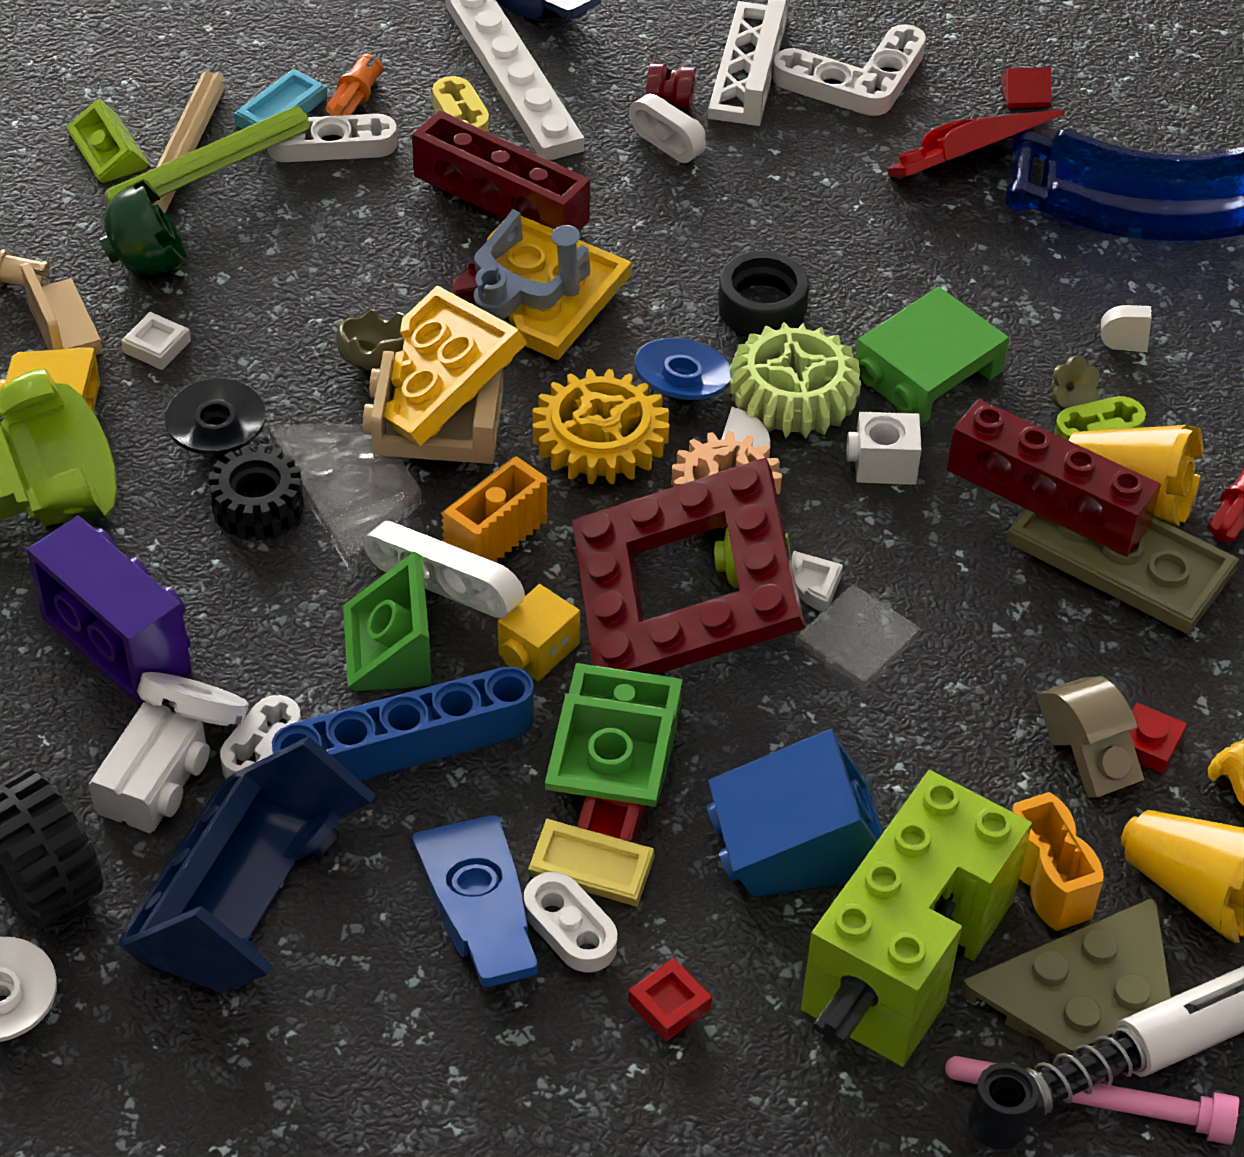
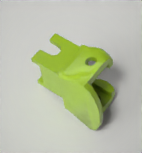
[0,369,118,527]

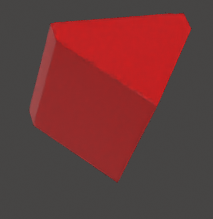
[1000,67,1051,109]

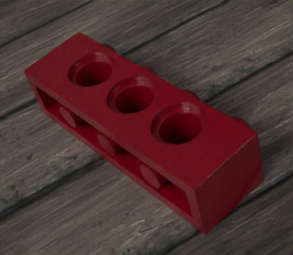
[412,110,590,231]
[947,398,1161,557]

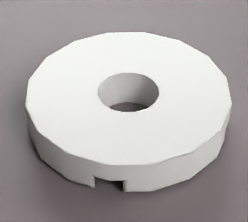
[137,672,249,726]

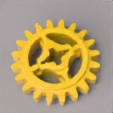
[532,369,670,484]

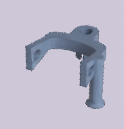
[474,209,590,320]

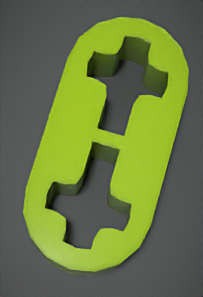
[1054,396,1146,441]

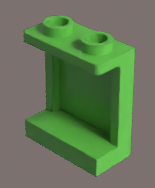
[855,286,1009,424]

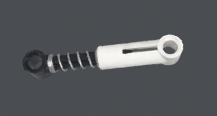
[968,966,1244,1150]

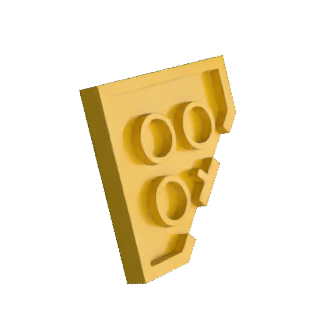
[487,216,632,360]
[384,286,527,446]

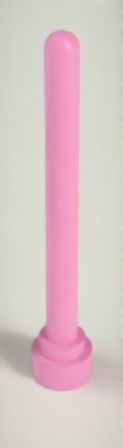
[945,1056,1239,1145]

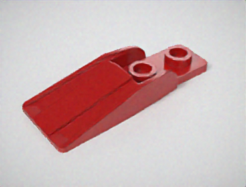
[887,110,1064,177]

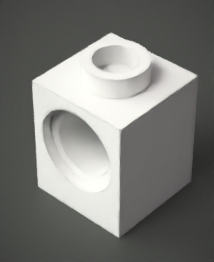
[846,412,921,484]

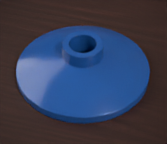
[634,338,731,400]

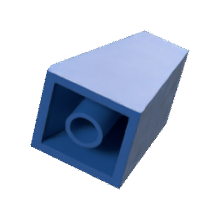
[707,729,883,897]

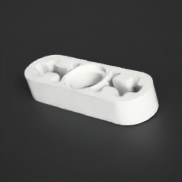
[267,114,397,162]

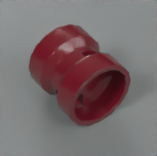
[645,62,695,112]

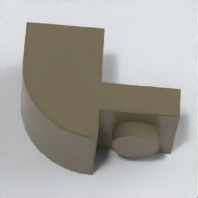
[1036,676,1144,798]

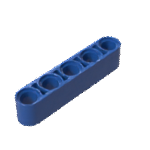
[272,666,534,780]

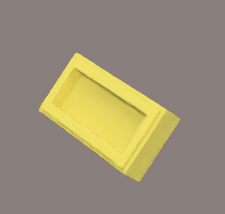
[528,818,655,907]

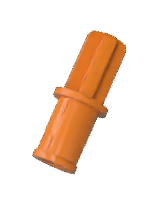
[326,54,383,116]

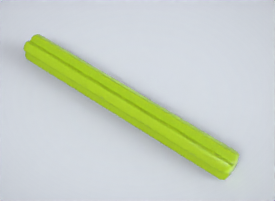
[104,106,309,206]

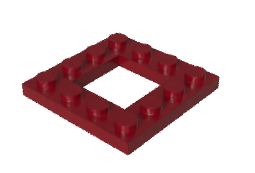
[572,457,805,675]

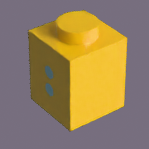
[498,584,580,682]

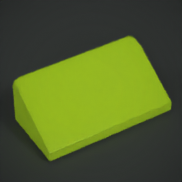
[66,98,150,183]

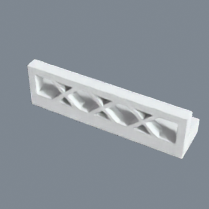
[708,0,789,126]

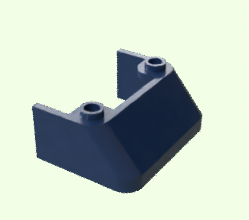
[118,736,376,993]

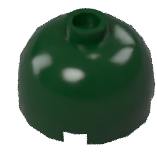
[100,179,188,277]

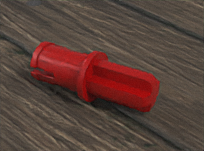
[1208,467,1244,544]

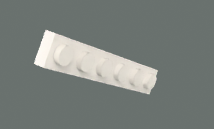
[446,0,584,160]

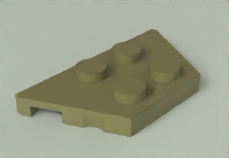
[961,898,1171,1059]

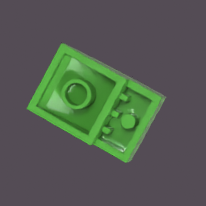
[545,663,683,807]

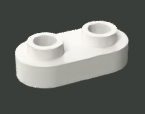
[629,94,706,163]
[524,872,617,972]

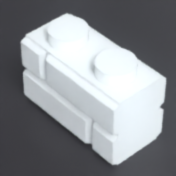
[89,702,210,834]

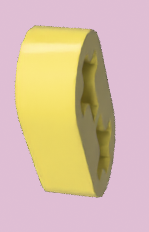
[432,76,489,132]

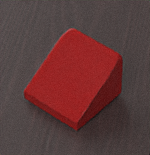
[577,796,646,843]

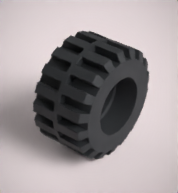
[0,768,103,929]

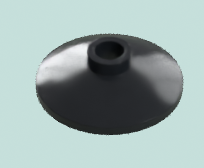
[165,379,266,455]

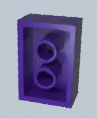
[27,515,192,707]

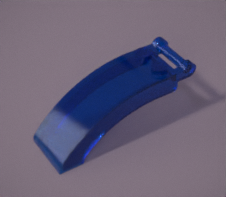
[1005,129,1244,241]

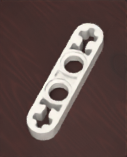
[363,521,525,618]

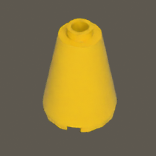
[1069,425,1204,526]
[1121,810,1244,943]

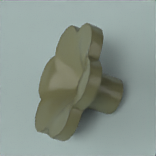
[1051,355,1100,409]

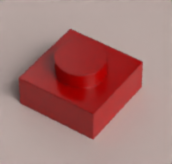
[1129,702,1187,774]
[628,958,712,1042]

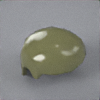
[336,309,406,372]

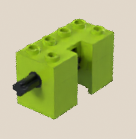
[801,770,1032,1067]

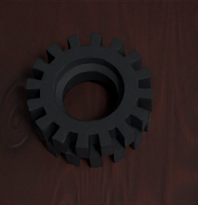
[209,445,304,540]

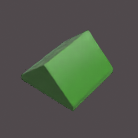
[343,551,432,691]

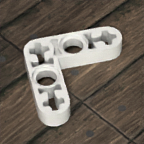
[772,24,926,116]

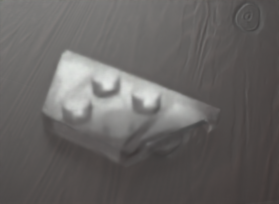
[268,424,421,569]

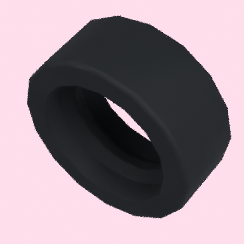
[718,251,809,336]

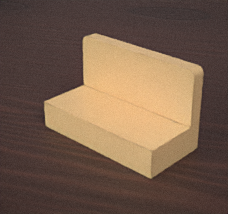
[20,262,103,355]

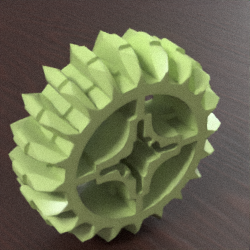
[729,322,861,439]

